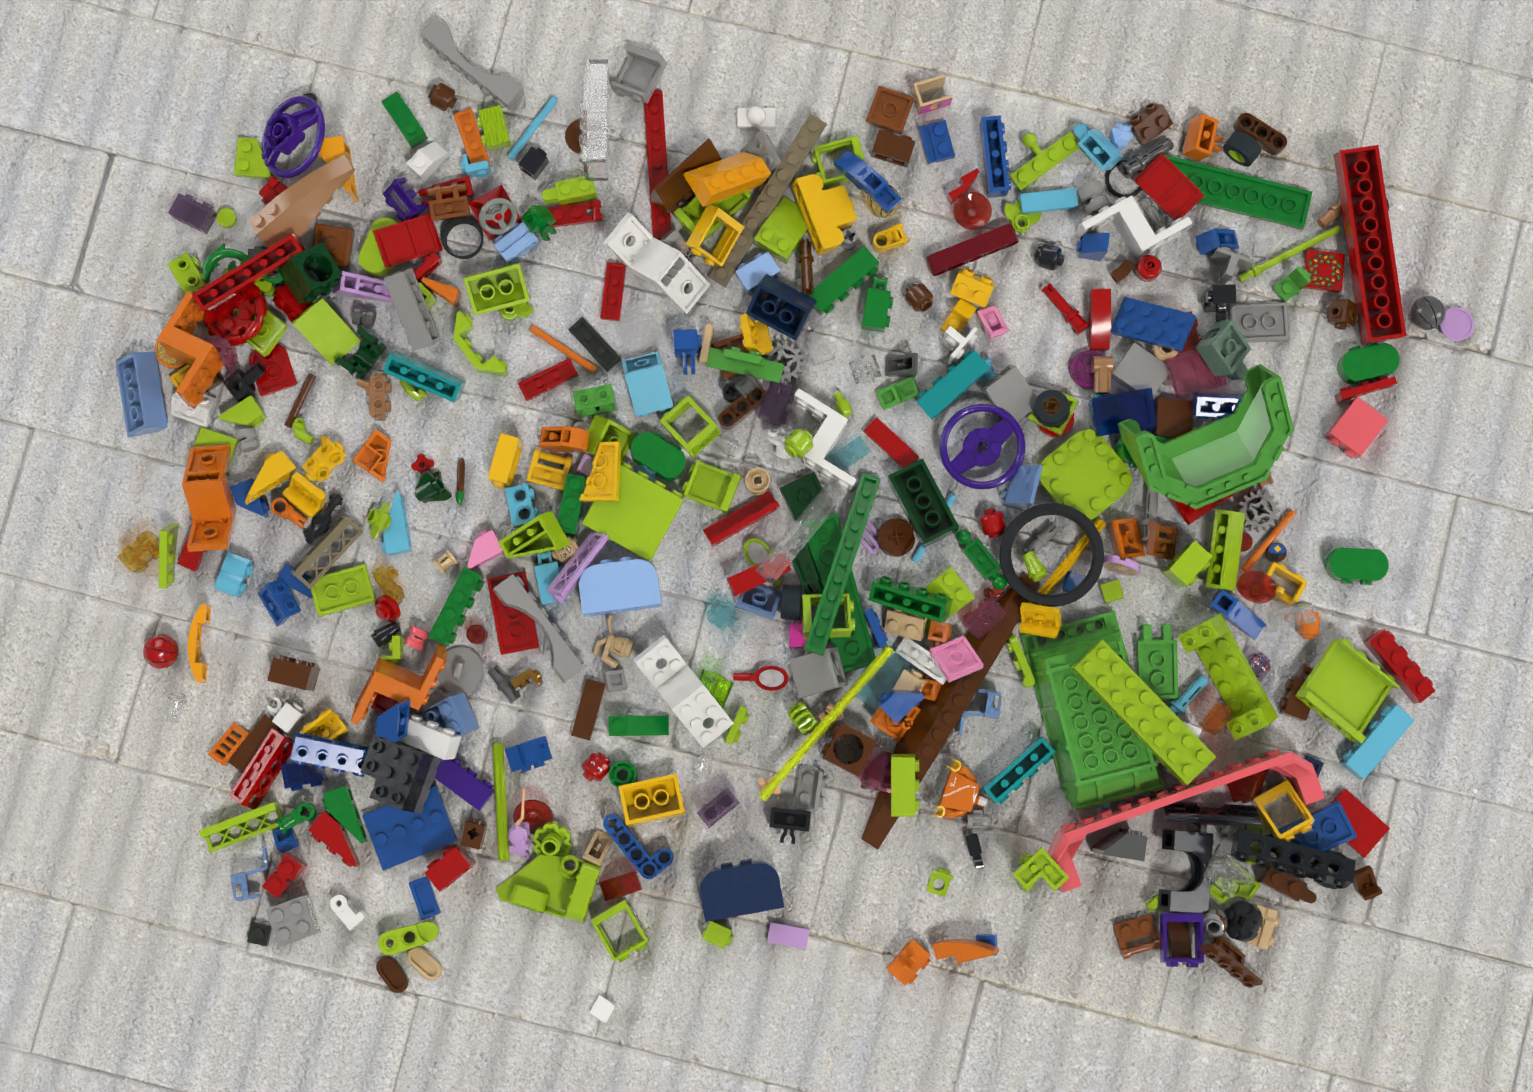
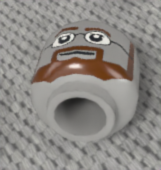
[1203,909,1228,938]

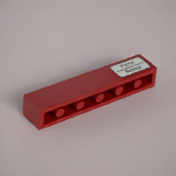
[192,234,306,312]

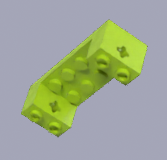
[1178,613,1278,741]

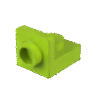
[381,635,404,664]

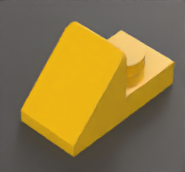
[940,298,977,333]

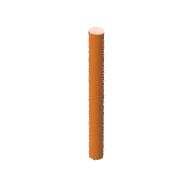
[530,325,598,374]
[1241,509,1296,573]

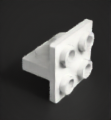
[942,326,978,365]

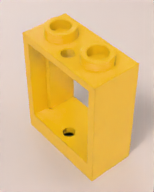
[685,205,744,267]
[488,433,524,490]
[1252,780,1314,842]

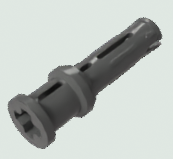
[1119,138,1174,179]

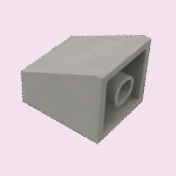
[788,647,848,698]

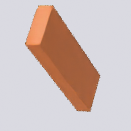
[453,108,490,164]

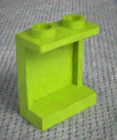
[682,459,741,514]

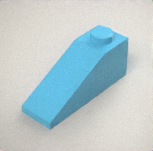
[381,492,413,556]

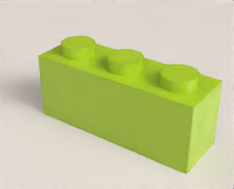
[891,754,920,817]

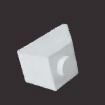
[406,141,450,182]

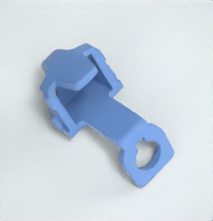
[958,689,1002,736]
[230,846,268,901]

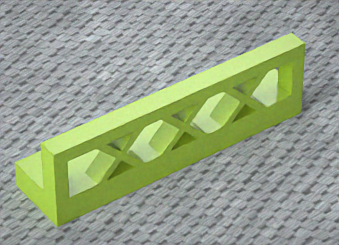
[199,802,283,853]

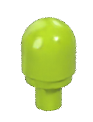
[834,391,852,418]

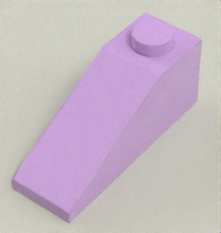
[333,271,393,303]

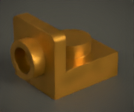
[511,668,543,689]

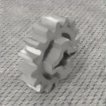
[765,341,805,384]
[1236,490,1280,533]

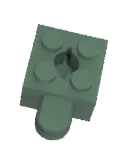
[1195,319,1251,380]

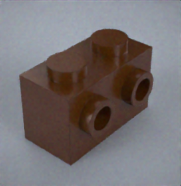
[871,130,915,168]

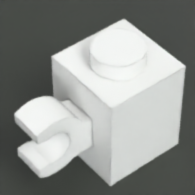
[267,697,306,733]

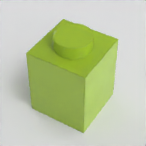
[702,920,734,949]

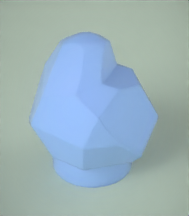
[1109,122,1134,151]

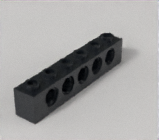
[1230,828,1356,889]

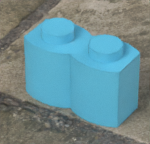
[214,552,254,597]

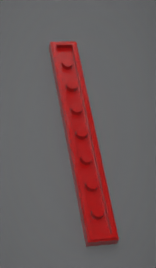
[644,90,672,241]

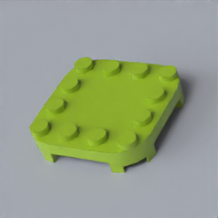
[1039,429,1133,521]

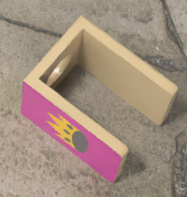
[911,74,953,115]

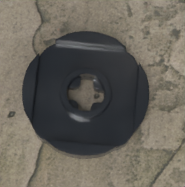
[1224,901,1263,942]

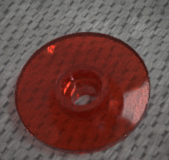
[953,192,992,230]
[1237,571,1277,604]
[513,800,553,834]

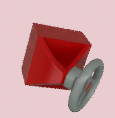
[468,185,522,241]

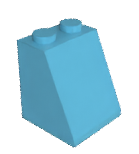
[622,351,673,417]

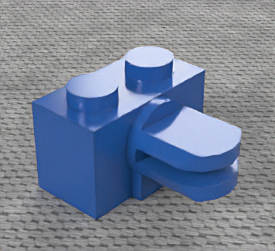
[673,329,702,375]

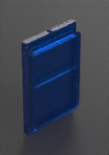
[1090,388,1157,437]

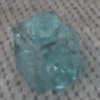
[706,599,738,632]

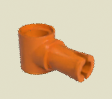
[271,498,308,529]

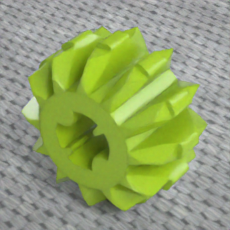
[787,702,819,736]

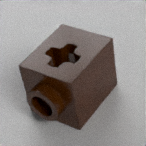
[460,818,487,850]

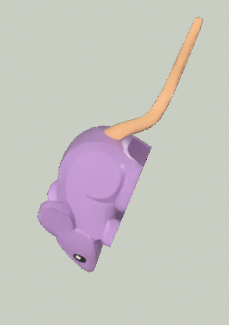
[508,788,531,859]

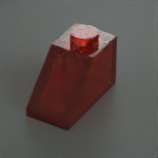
[1227,769,1269,804]
[599,870,643,901]

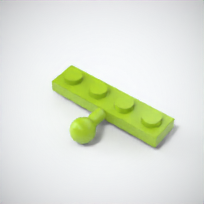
[1008,131,1081,192]

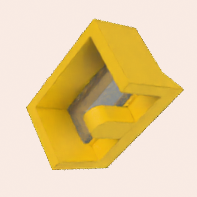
[1257,562,1308,606]

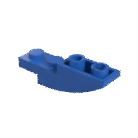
[834,151,902,214]

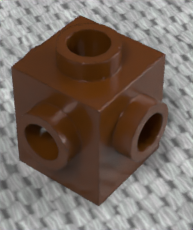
[1327,299,1357,330]

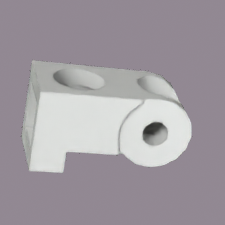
[330,894,369,930]

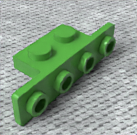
[706,347,784,383]

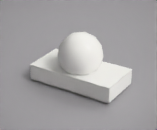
[737,106,776,129]

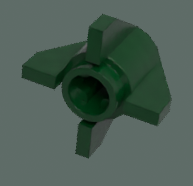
[415,470,452,503]

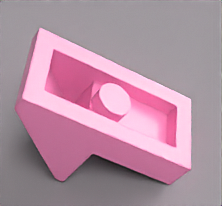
[977,305,1009,340]

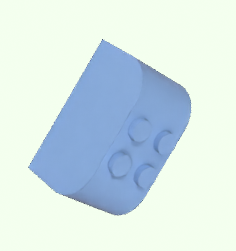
[579,557,663,617]

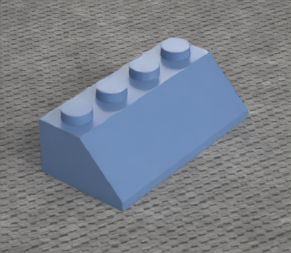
[115,352,168,437]

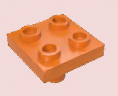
[869,689,921,742]

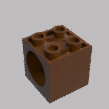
[821,723,877,777]

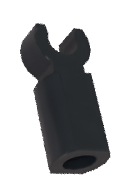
[965,834,984,869]

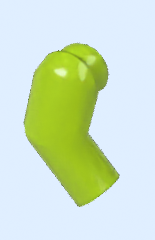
[400,380,427,401]

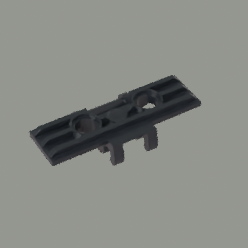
[1162,802,1262,837]

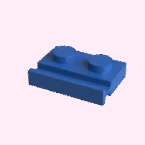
[918,120,955,164]
[864,608,888,649]

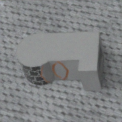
[660,229,696,262]

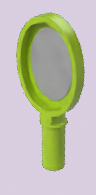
[744,538,783,587]

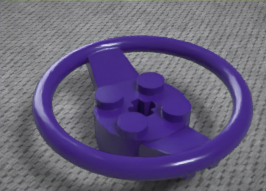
[261,96,325,178]
[939,404,1025,489]

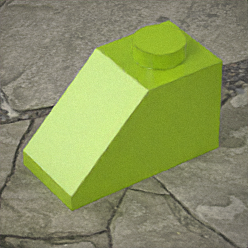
[218,395,268,428]

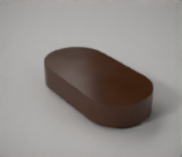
[376,956,409,993]

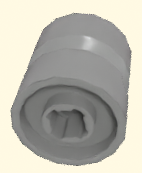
[1077,180,1111,216]

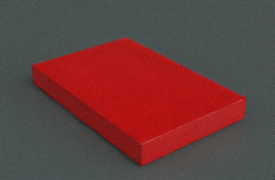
[1330,788,1390,858]

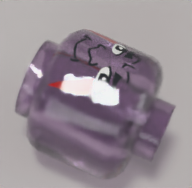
[1247,653,1271,682]

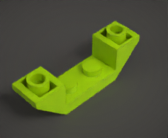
[453,310,508,376]

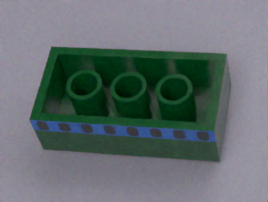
[888,458,959,548]

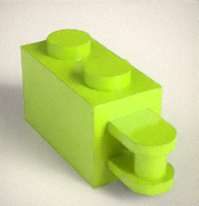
[542,175,598,206]

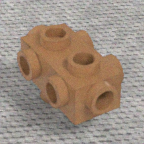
[356,373,392,421]

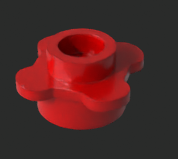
[411,454,434,474]

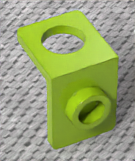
[927,867,954,897]

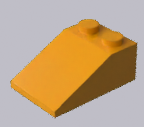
[319,135,359,202]

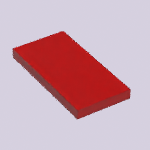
[487,571,540,655]

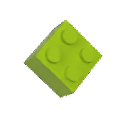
[1162,541,1213,589]

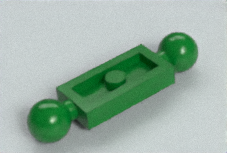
[956,529,1007,590]

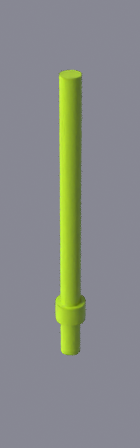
[1237,225,1341,282]

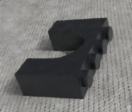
[1158,829,1214,913]

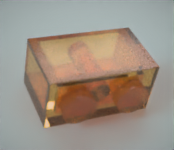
[1197,702,1233,736]

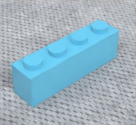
[1340,705,1415,779]

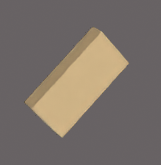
[699,324,714,366]

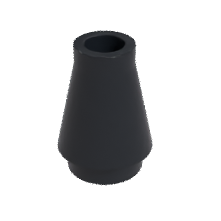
[371,621,401,648]

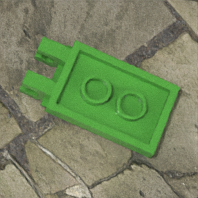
[1137,624,1179,699]

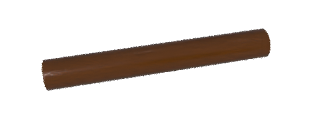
[284,373,316,428]

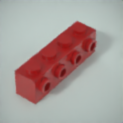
[1363,629,1436,704]

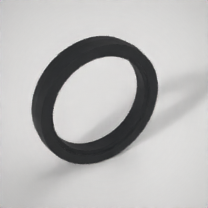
[999,503,1104,607]

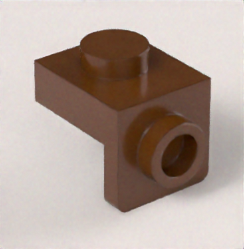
[1353,865,1382,900]

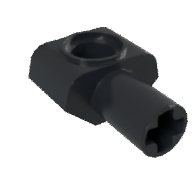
[223,362,266,402]

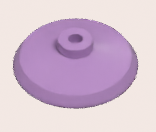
[1440,307,1475,341]

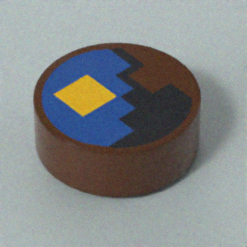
[1266,543,1287,563]

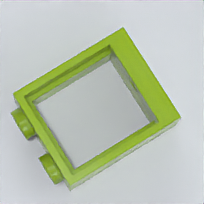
[810,135,865,188]
[659,395,721,459]
[801,593,855,639]
[590,899,649,962]

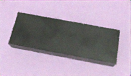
[568,317,621,373]

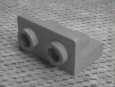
[794,768,827,811]

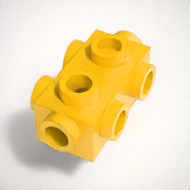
[301,436,347,483]

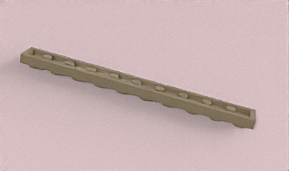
[709,113,827,288]

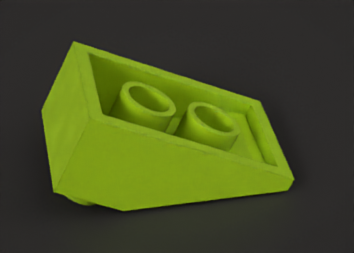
[754,196,808,264]
[924,567,975,635]

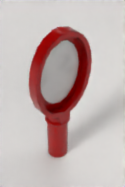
[733,666,789,691]

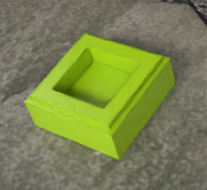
[1099,579,1124,603]

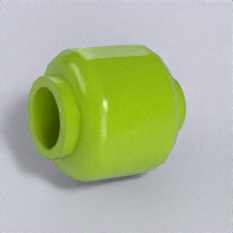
[784,429,813,458]

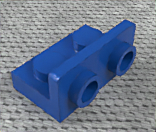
[257,578,301,627]

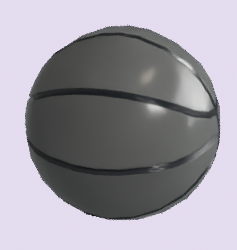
[1410,296,1446,330]

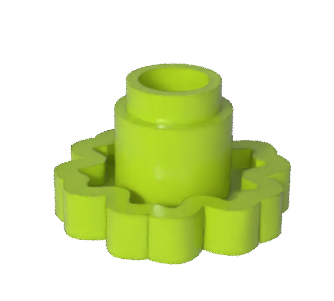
[532,821,573,857]

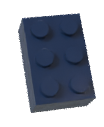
[746,274,817,341]

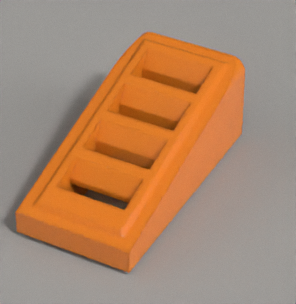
[421,277,461,307]
[208,722,250,766]

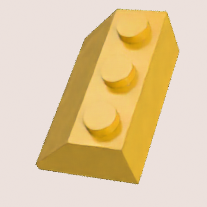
[618,773,686,828]

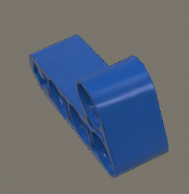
[603,813,674,879]

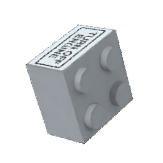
[266,894,322,947]

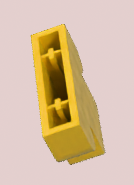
[791,174,857,256]

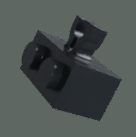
[1201,284,1237,322]
[769,807,811,844]

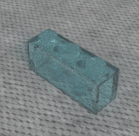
[856,649,911,711]

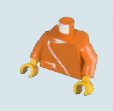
[932,758,988,819]

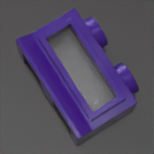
[383,177,428,222]

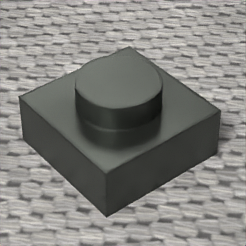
[247,922,272,946]

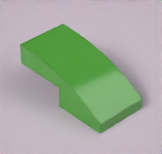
[876,376,921,410]

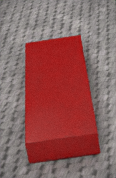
[600,262,627,322]
[518,358,579,401]
[863,417,919,468]

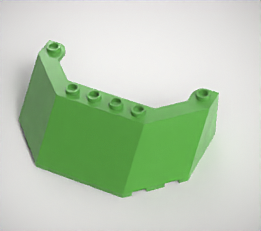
[1118,364,1294,509]

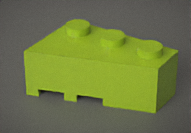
[498,511,571,559]

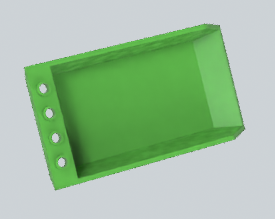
[1021,611,1164,811]

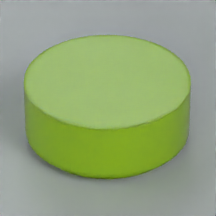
[216,208,237,228]

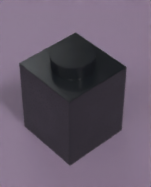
[518,146,549,181]

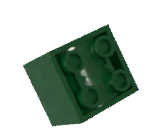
[279,242,343,305]

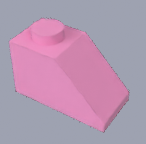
[467,529,504,570]

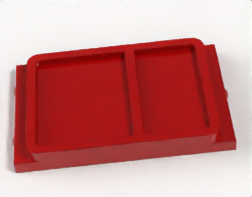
[1133,153,1205,221]
[373,213,443,268]

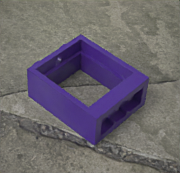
[1160,913,1204,968]

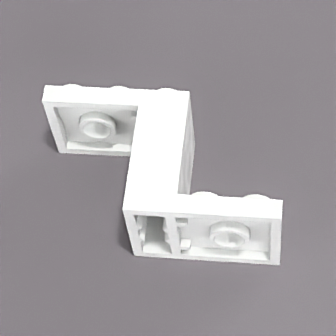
[1076,196,1193,260]
[604,213,711,314]
[794,388,857,491]
[633,635,734,748]

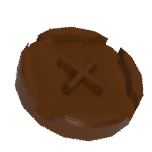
[877,518,915,557]

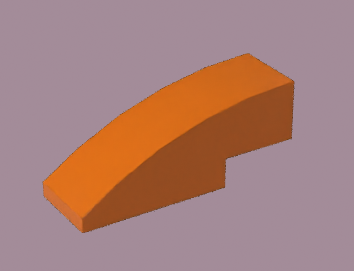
[932,939,1000,964]

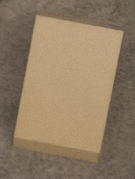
[582,830,614,866]

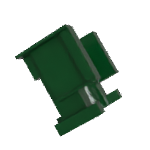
[334,326,387,379]

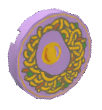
[1103,555,1141,576]

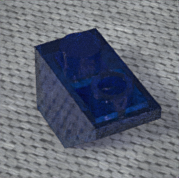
[280,762,328,791]

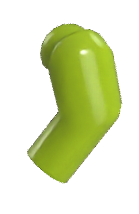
[292,418,315,445]

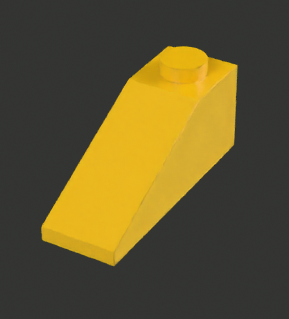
[245,450,297,505]

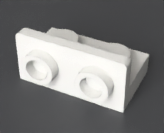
[171,392,216,427]

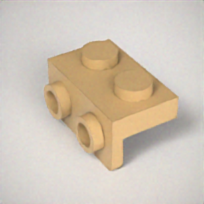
[884,607,927,641]

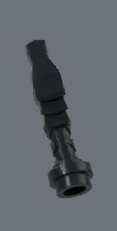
[303,493,343,545]

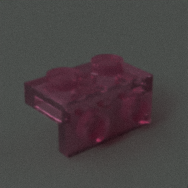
[204,335,237,371]
[962,596,1007,640]

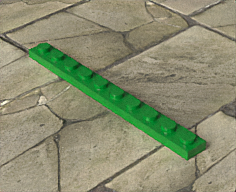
[804,473,881,656]

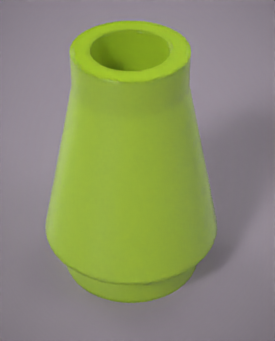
[1022,551,1048,582]

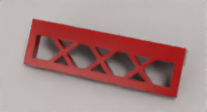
[703,491,780,547]
[229,728,294,810]

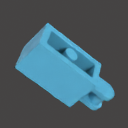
[1074,124,1124,171]
[534,550,569,606]

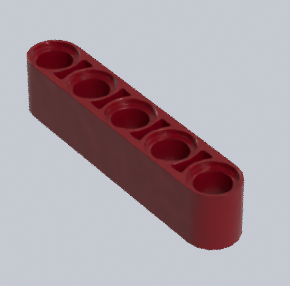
[925,223,1019,276]

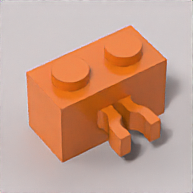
[1183,114,1223,161]
[886,938,931,986]

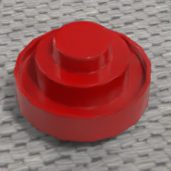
[375,594,401,622]

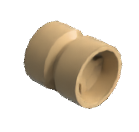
[745,468,770,496]

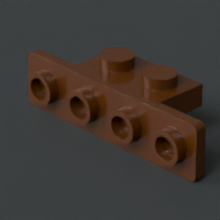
[1199,936,1263,988]

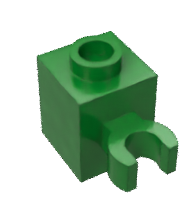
[521,205,557,241]

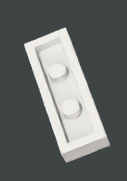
[895,637,947,685]

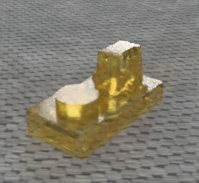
[372,566,405,605]

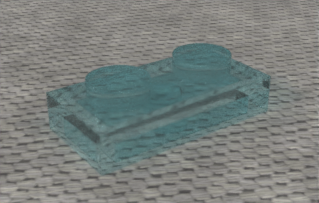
[828,436,871,471]

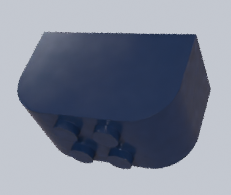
[700,858,785,922]

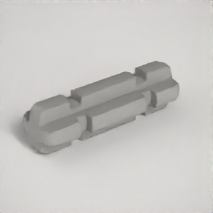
[1140,197,1167,231]

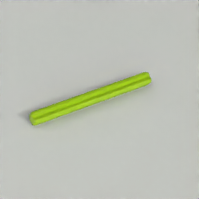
[492,743,509,861]

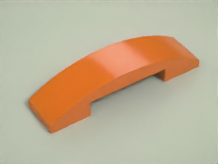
[921,620,951,701]

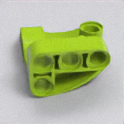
[496,855,601,924]

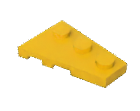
[579,442,621,502]

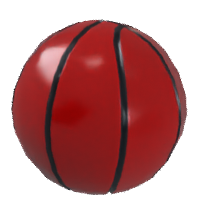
[143,634,179,669]

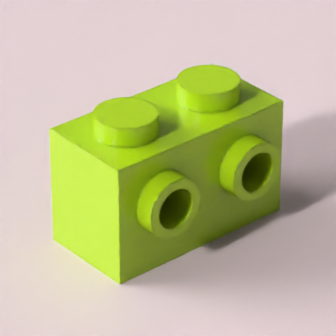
[167,252,210,294]

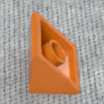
[1107,518,1146,560]

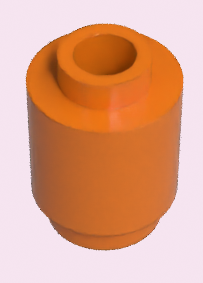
[1299,611,1320,640]

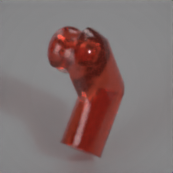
[983,587,1005,600]

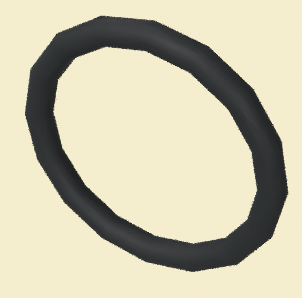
[1105,160,1142,198]

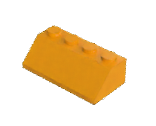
[683,152,771,207]

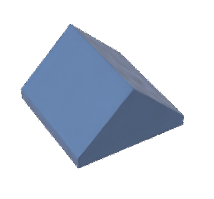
[736,585,782,621]

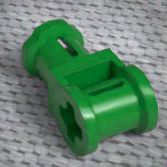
[276,803,316,834]

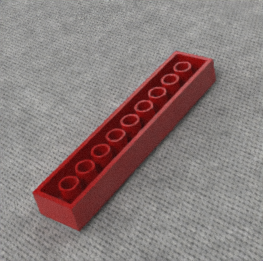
[1334,145,1407,344]

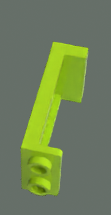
[674,190,751,244]

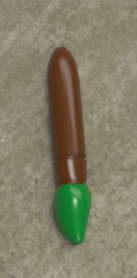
[455,458,465,505]

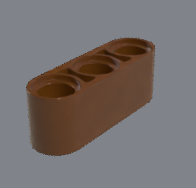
[1233,113,1287,155]
[718,386,766,430]

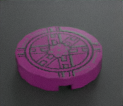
[1070,350,1103,389]

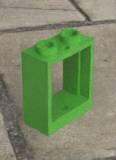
[572,384,618,418]

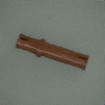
[798,240,814,295]

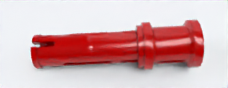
[1042,283,1090,336]

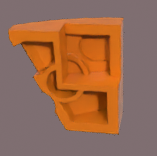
[352,429,392,482]

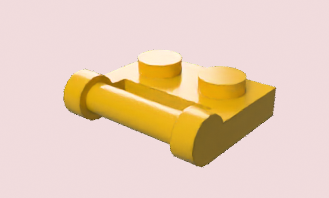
[526,448,574,491]

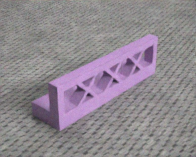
[546,531,609,604]

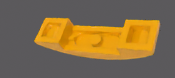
[188,604,211,683]

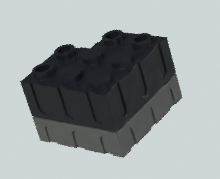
[360,734,441,814]

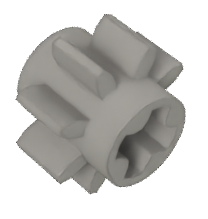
[966,810,988,834]

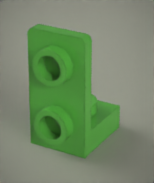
[1272,266,1311,302]

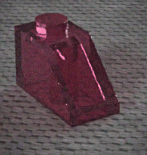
[861,751,895,793]

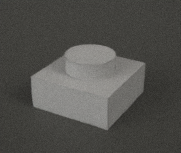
[603,669,628,693]

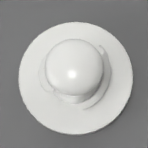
[767,425,794,459]

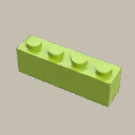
[1206,509,1245,591]

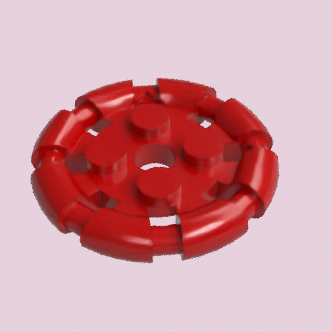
[203,284,267,346]

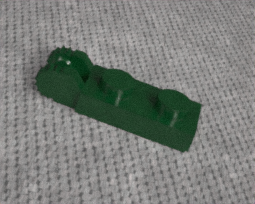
[789,543,824,595]

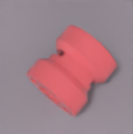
[404,625,429,651]

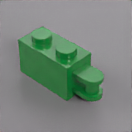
[861,276,894,333]

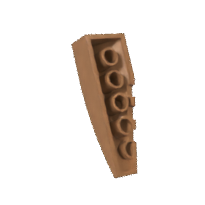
[248,155,355,248]

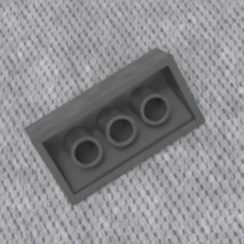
[1091,828,1148,861]

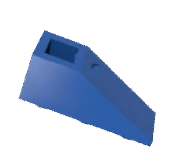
[1207,589,1266,640]

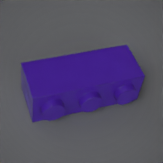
[435,757,495,811]

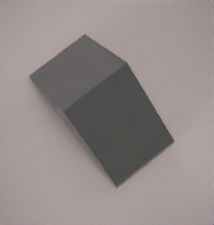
[886,353,918,378]

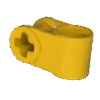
[872,223,910,253]

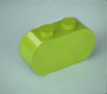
[358,218,397,277]

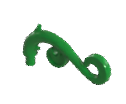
[202,243,283,284]

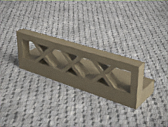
[290,514,364,589]

